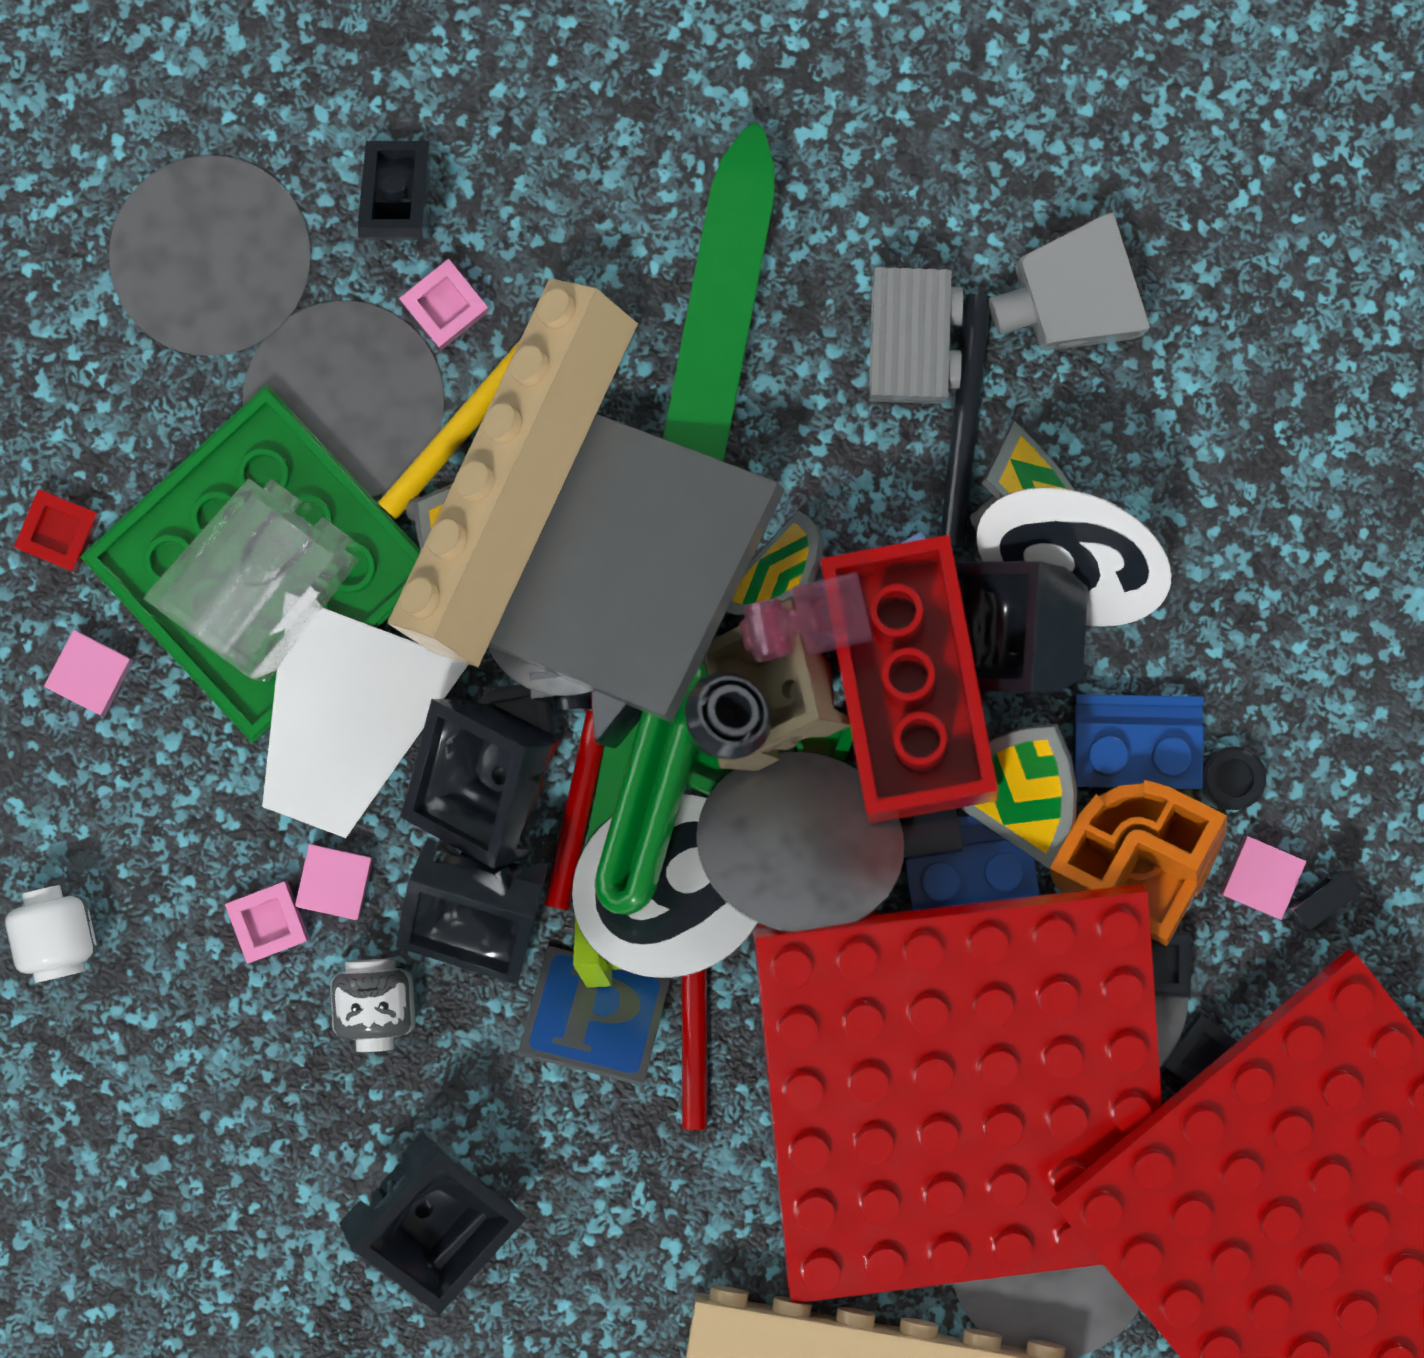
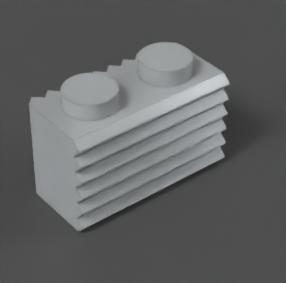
[869,267,963,404]

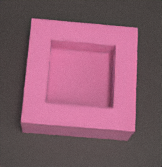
[399,259,490,350]
[44,630,134,716]
[1219,836,1306,920]
[295,844,374,920]
[225,881,310,964]

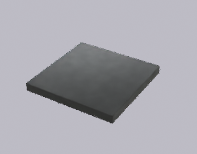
[488,414,785,723]

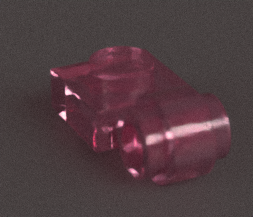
[739,572,872,662]

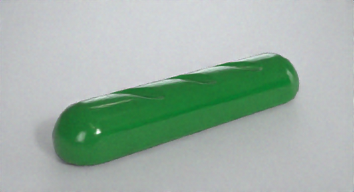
[594,663,710,915]

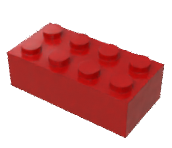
[820,535,998,824]

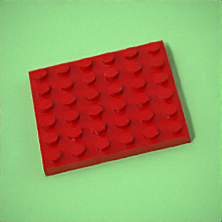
[753,884,1162,1303]
[1050,949,1424,1358]

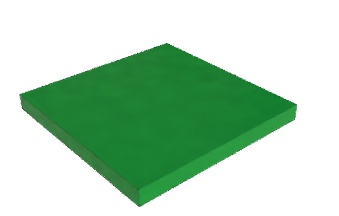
[80,385,421,743]

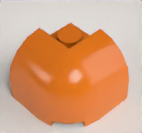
[1049,780,1227,946]

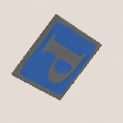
[517,946,671,1086]

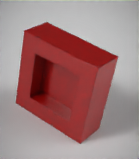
[14,489,101,573]

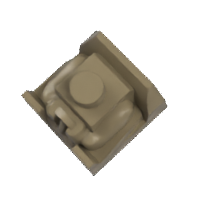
[701,599,850,771]

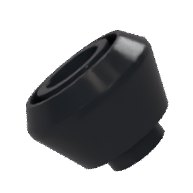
[685,672,772,759]

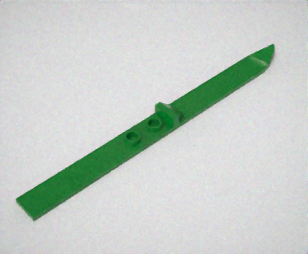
[585,123,775,847]

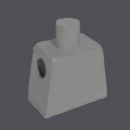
[988,212,1150,351]

